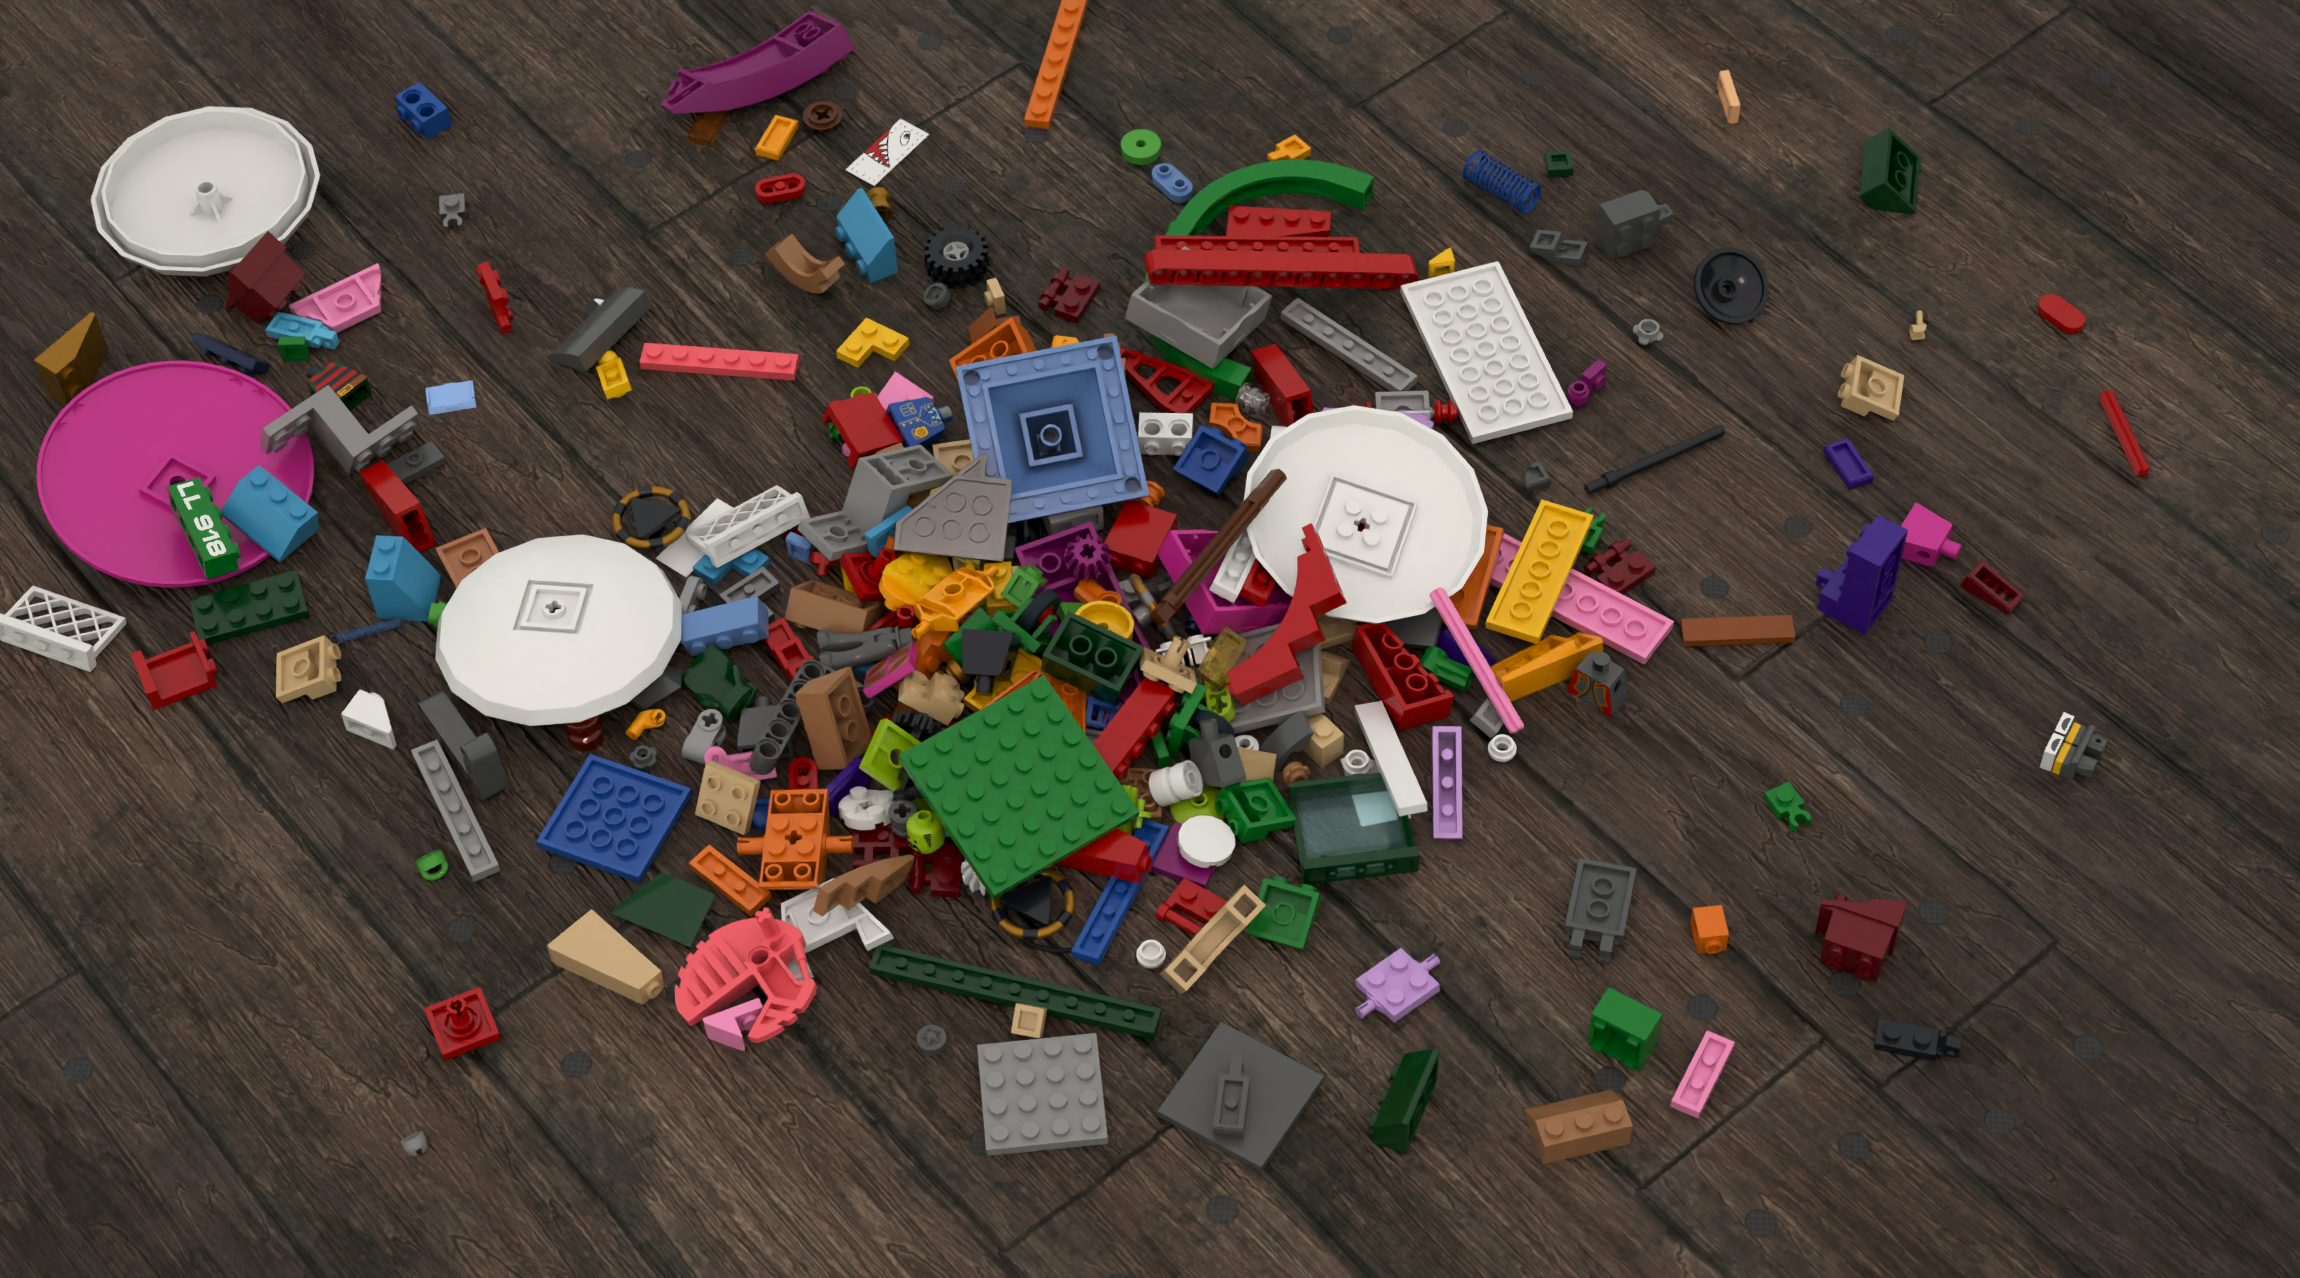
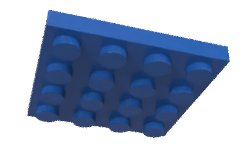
[536,754,692,884]

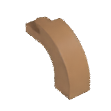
[764,234,845,294]

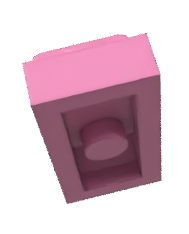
[702,998,763,1051]

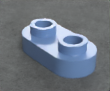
[1152,163,1193,203]

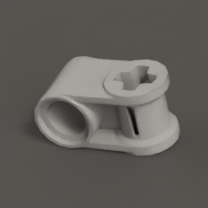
[682,709,727,765]

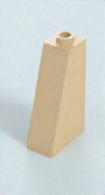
[547,909,665,1005]

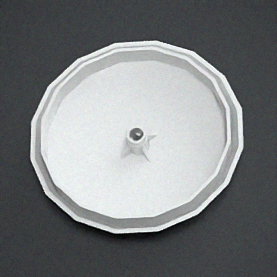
[91,106,320,276]

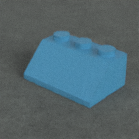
[835,188,898,283]
[221,465,319,563]

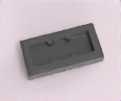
[387,441,446,485]

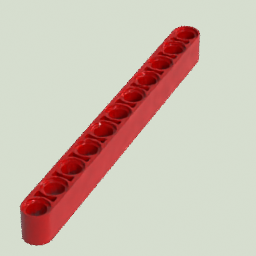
[1144,249,1419,289]

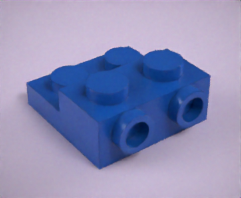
[1173,425,1250,496]

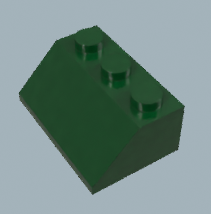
[1859,128,1921,214]
[1041,611,1144,707]
[1368,1048,1440,1155]

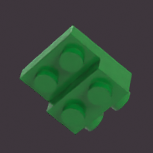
[1215,777,1296,843]
[1247,876,1322,951]

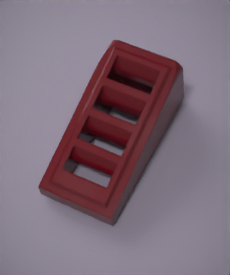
[1960,560,2025,614]

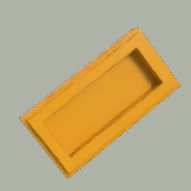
[755,115,799,161]

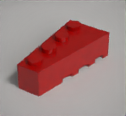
[1351,622,1454,731]

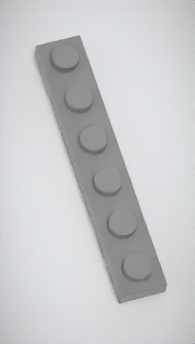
[1281,298,1417,392]
[411,740,500,882]

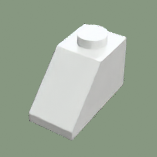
[341,689,397,750]

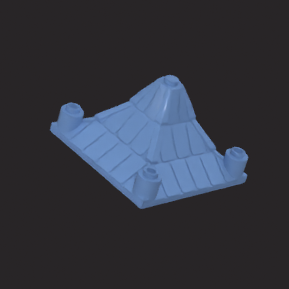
[956,336,1149,524]

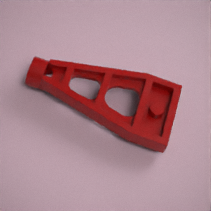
[1120,346,1214,413]

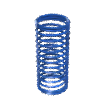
[1463,150,1542,214]

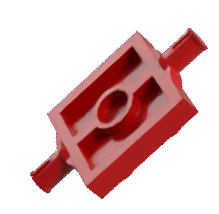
[475,261,514,334]

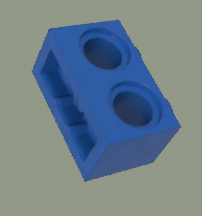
[395,82,452,140]

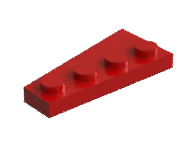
[1226,206,1331,237]

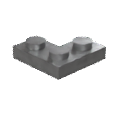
[719,566,781,624]

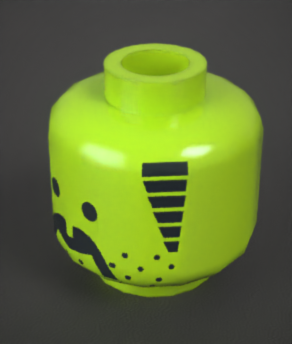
[906,810,945,854]

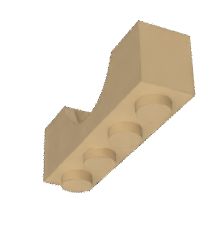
[1160,885,1266,994]

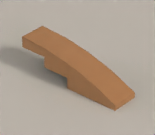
[813,854,915,916]

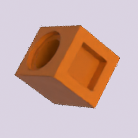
[1690,905,1729,954]

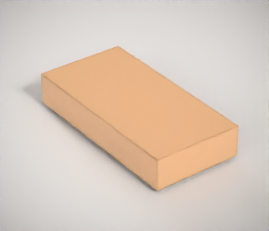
[1717,70,1740,124]

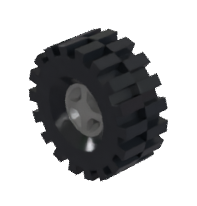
[924,224,989,289]

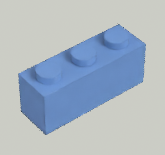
[680,596,769,657]

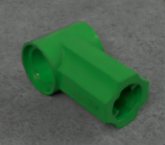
[1420,646,1474,692]

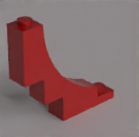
[1226,523,1347,706]

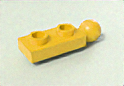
[596,350,632,400]

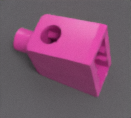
[1901,503,1962,567]

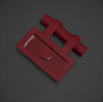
[1038,268,1100,324]
[1583,538,1656,595]
[853,823,912,870]
[908,842,964,898]

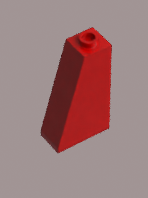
[1251,343,1314,427]
[359,460,436,553]
[1054,828,1152,883]

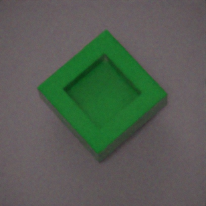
[278,336,310,362]

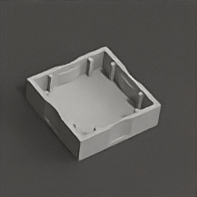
[1125,246,1272,369]

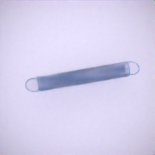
[329,616,410,645]

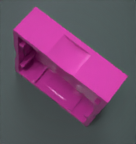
[1157,529,1293,634]

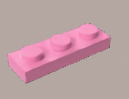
[1670,1030,1735,1119]

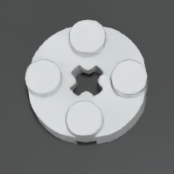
[838,786,895,830]

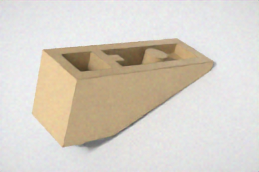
[1277,713,1344,768]

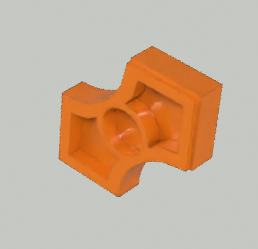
[1209,403,1262,452]

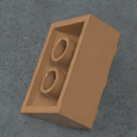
[785,579,886,633]
[795,667,872,770]
[1524,1089,1633,1165]

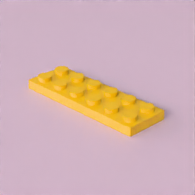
[1485,500,1594,645]

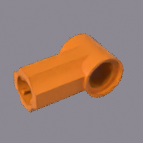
[1074,579,1122,606]

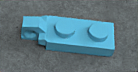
[265,312,340,349]

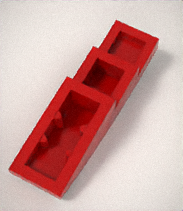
[763,617,815,683]

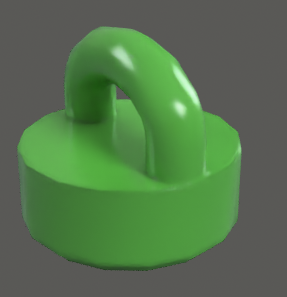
[415,850,449,881]

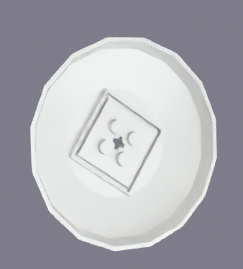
[1244,405,1488,624]
[435,535,682,726]

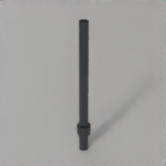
[1584,425,1725,495]

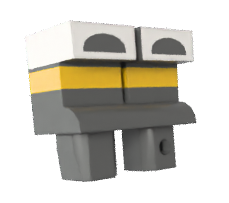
[2040,712,2108,780]

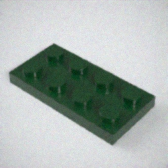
[189,570,309,645]

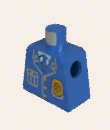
[886,397,953,448]

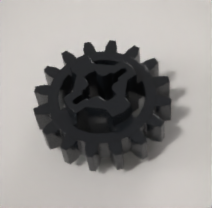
[891,710,946,742]

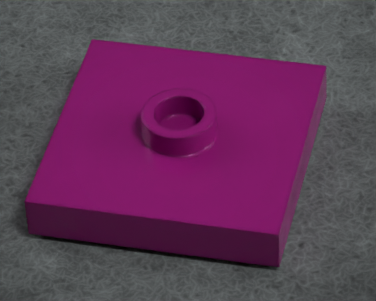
[1152,822,1217,889]

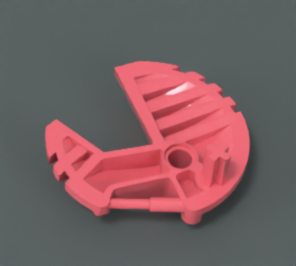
[675,908,817,1043]

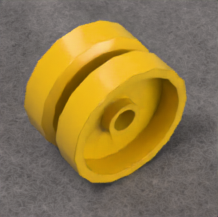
[1075,600,1134,641]

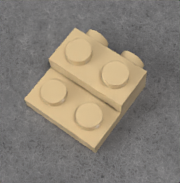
[1838,355,1904,421]
[276,635,341,703]
[898,670,965,726]

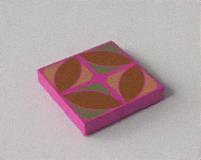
[863,641,918,698]

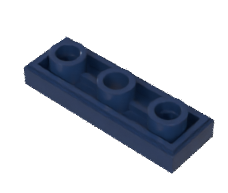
[191,332,270,375]

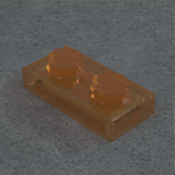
[687,110,729,148]

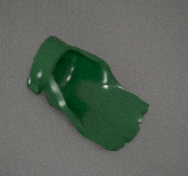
[682,644,757,723]

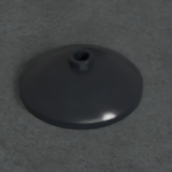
[1694,247,1769,324]

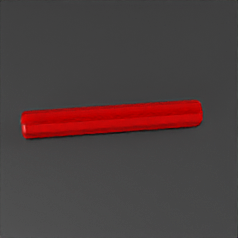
[2099,390,2150,477]

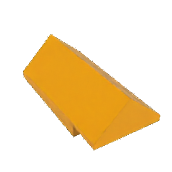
[1490,632,1603,702]

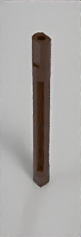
[1150,469,1287,624]

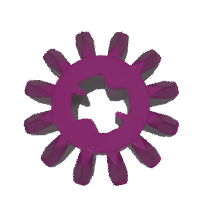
[1064,533,1111,582]

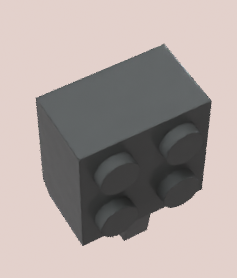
[1596,190,1673,260]

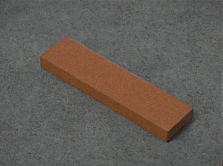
[1680,615,1796,647]

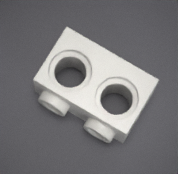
[1138,413,1193,456]

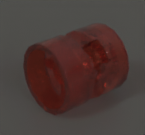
[564,714,604,752]

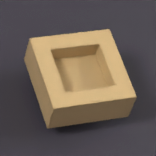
[984,278,1006,316]
[1011,1003,1047,1038]

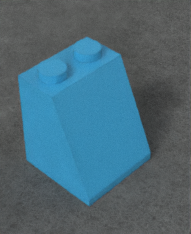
[365,535,442,622]

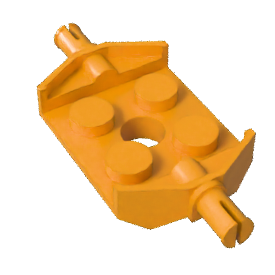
[911,564,999,639]

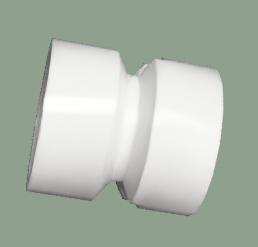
[1149,760,1203,807]

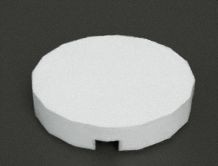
[1177,815,1235,868]

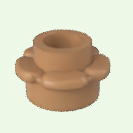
[1283,762,1310,787]

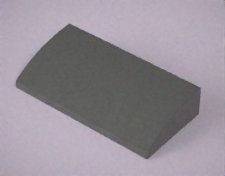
[547,288,652,372]

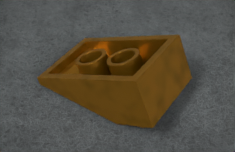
[34,312,108,406]

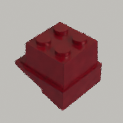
[225,231,306,324]
[1815,894,1907,982]

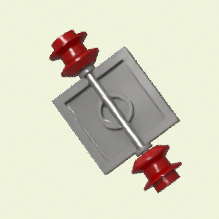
[1355,391,1457,426]

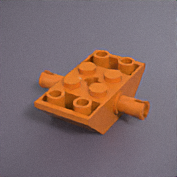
[737,789,855,890]

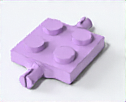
[1355,948,1440,1023]

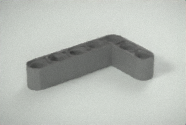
[749,660,876,775]
[417,691,508,801]

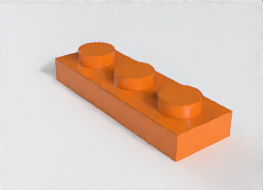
[689,845,772,917]

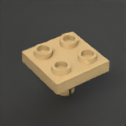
[1139,636,1197,694]
[695,761,761,835]

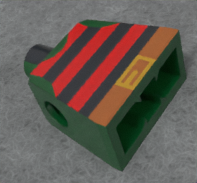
[307,361,372,411]

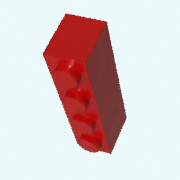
[1093,677,1177,781]

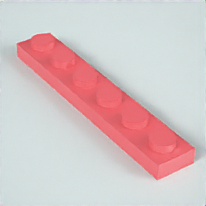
[639,343,799,381]

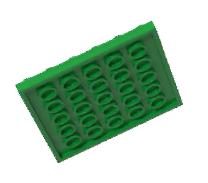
[898,675,1140,899]

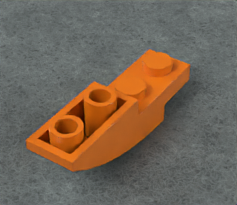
[894,609,974,693]

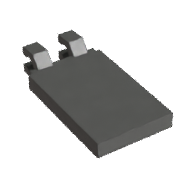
[1564,858,1637,964]

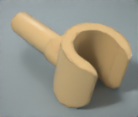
[1909,310,1926,340]

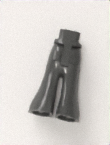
[817,626,915,671]

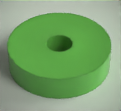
[1121,129,1161,165]

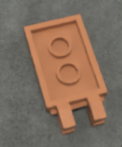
[435,528,499,589]

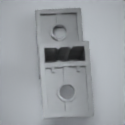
[259,385,418,475]
[798,444,953,561]

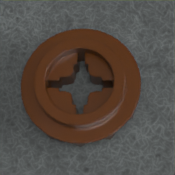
[803,101,843,134]

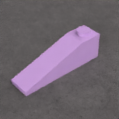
[1431,726,1462,840]

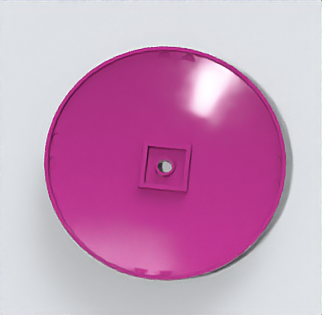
[37,361,314,588]

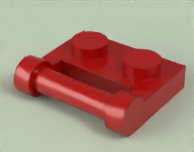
[1155,878,1227,936]

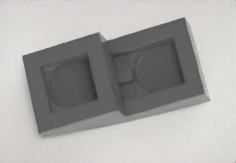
[1530,230,1589,267]
[1259,712,1314,771]

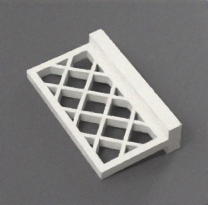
[685,485,810,568]
[0,585,127,672]

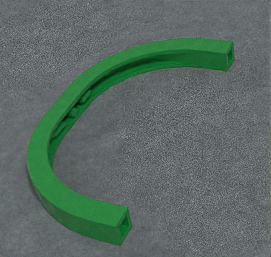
[1144,159,1374,403]

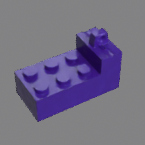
[1816,515,1908,635]

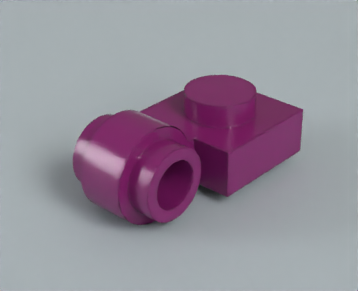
[1567,359,1607,407]

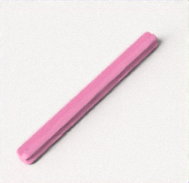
[1430,587,1524,734]

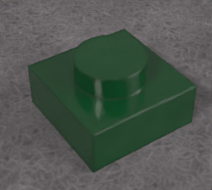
[1545,150,1574,177]

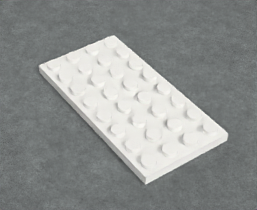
[1400,261,1573,444]

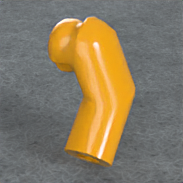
[626,709,666,740]

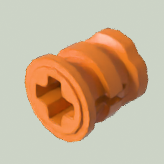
[1134,481,1165,508]

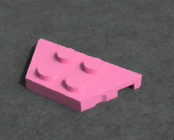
[288,263,381,333]

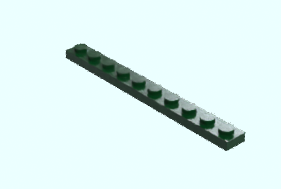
[869,944,1162,1040]

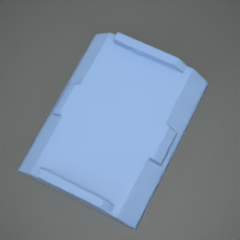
[426,380,476,415]

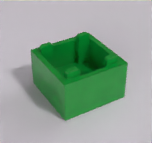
[1587,987,1662,1072]

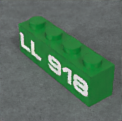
[168,477,241,579]

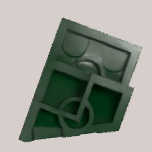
[611,873,715,948]

